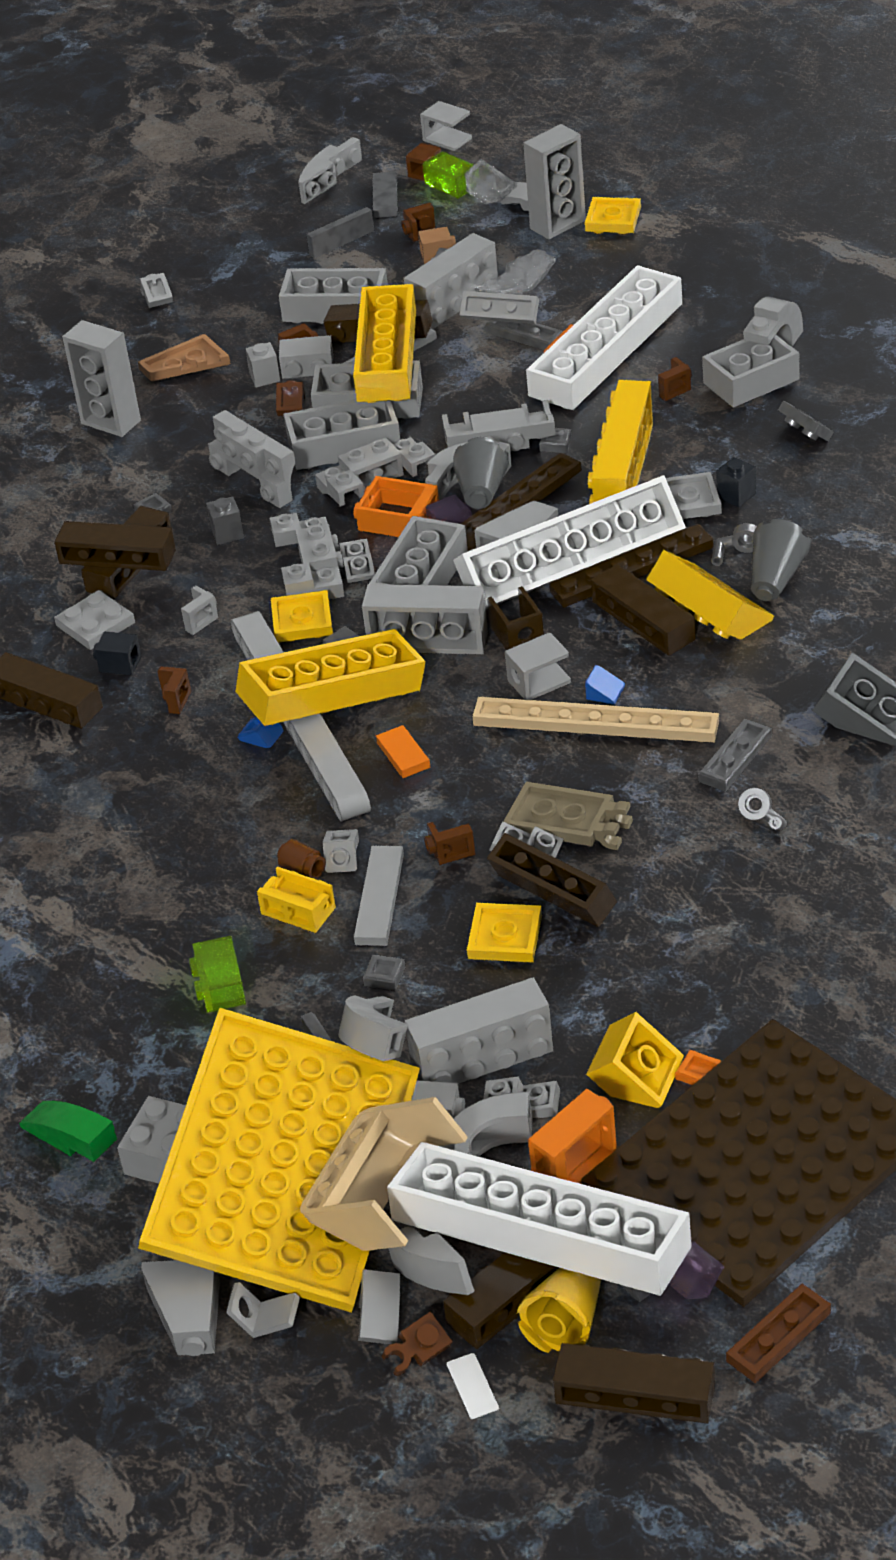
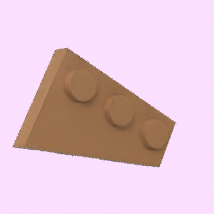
[138,334,230,381]

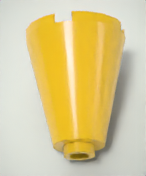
[517,1268,602,1353]

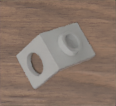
[227,1282,300,1338]

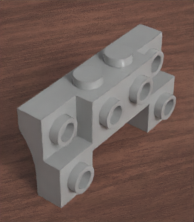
[442,400,556,451]
[208,410,295,508]
[315,437,435,506]
[270,513,345,599]

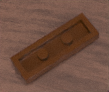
[726,1283,831,1383]

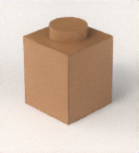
[418,227,456,264]

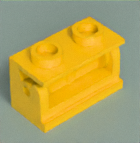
[257,866,336,933]

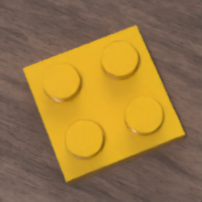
[585,197,641,234]
[271,590,333,642]
[467,903,542,962]

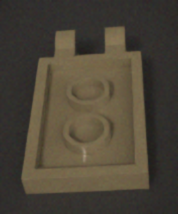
[503,782,633,850]

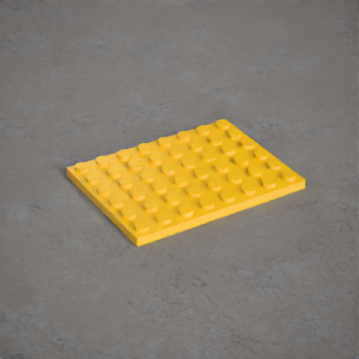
[138,1008,420,1313]

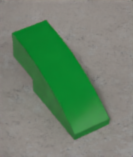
[19,1100,117,1162]

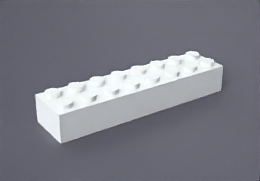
[526,265,682,410]
[453,475,686,609]
[387,1142,691,1296]

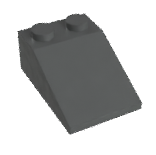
[812,653,896,746]

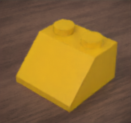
[586,1012,684,1108]

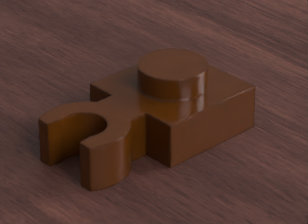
[381,1312,453,1376]

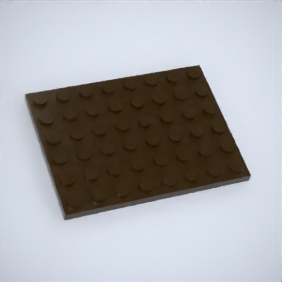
[581,1019,896,1307]

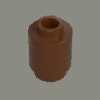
[277,839,326,879]

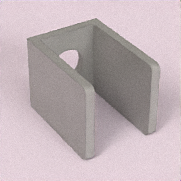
[420,101,472,151]
[505,633,571,700]

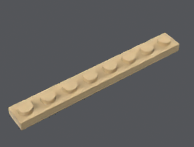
[472,697,719,743]

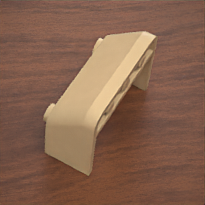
[300,1097,468,1251]

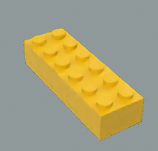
[353,284,416,403]
[588,380,653,504]
[235,629,426,726]

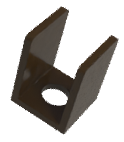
[487,586,544,650]

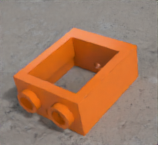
[353,476,440,537]
[528,1089,617,1184]

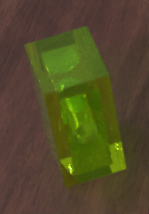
[423,151,478,199]
[189,935,246,1013]

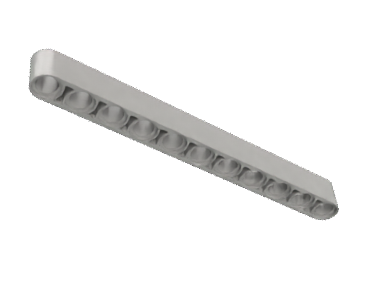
[231,611,371,822]

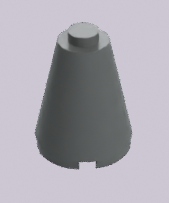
[453,437,508,509]
[751,519,811,601]

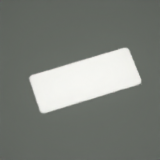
[447,1353,499,1419]

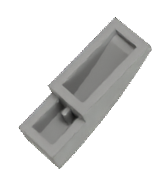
[388,1225,474,1295]

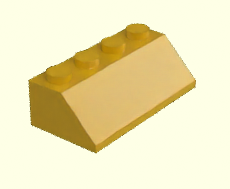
[646,550,774,640]

